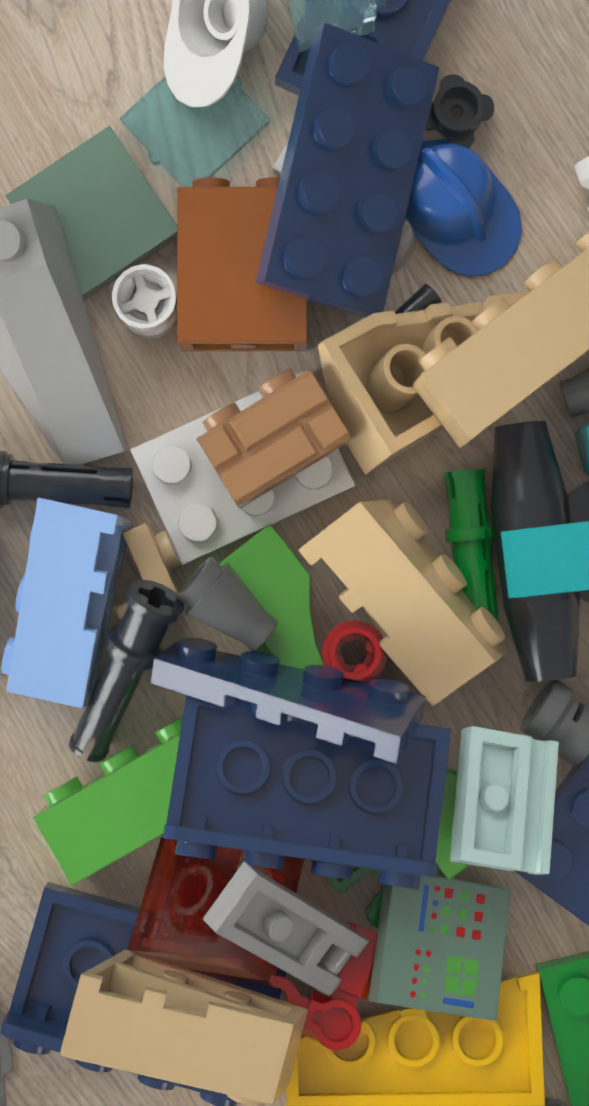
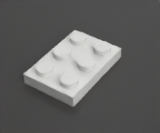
[130,371,355,565]

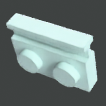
[450,726,559,875]

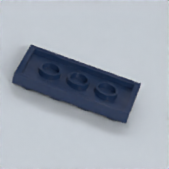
[255,23,440,318]

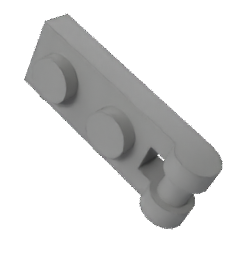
[203,862,369,996]

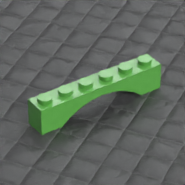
[219,524,470,880]

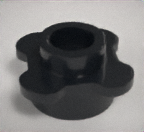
[426,74,495,148]

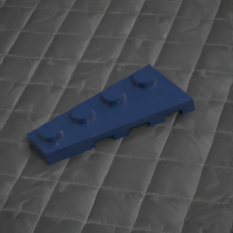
[151,638,426,764]

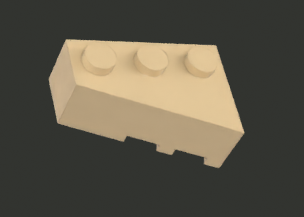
[59,949,308,1106]

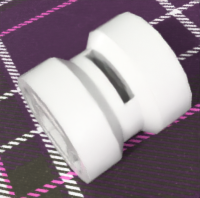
[112,264,177,339]

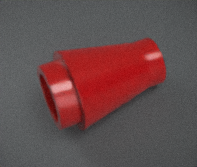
[322,620,387,683]

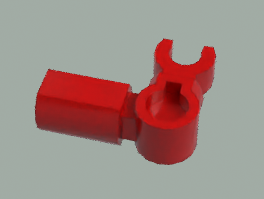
[266,921,377,1051]

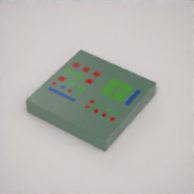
[369,876,511,1021]

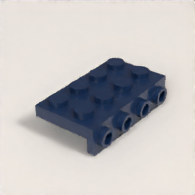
[163,695,451,889]
[0,882,287,1106]

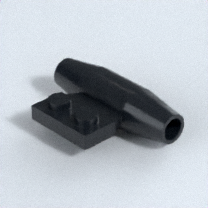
[491,421,589,682]

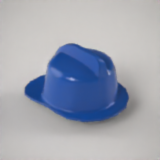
[404,139,522,277]

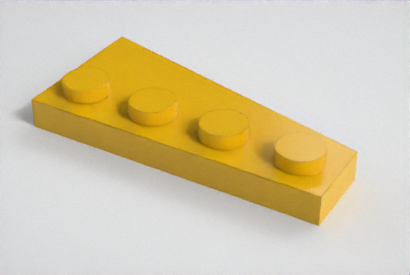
[286,971,545,1106]

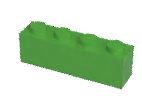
[33,716,183,886]

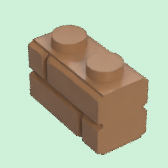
[196,368,351,509]

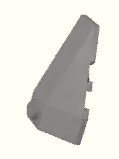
[0,199,128,465]

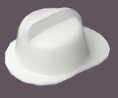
[164,0,268,107]

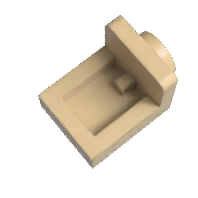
[114,523,182,620]

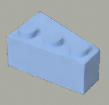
[1,498,132,708]

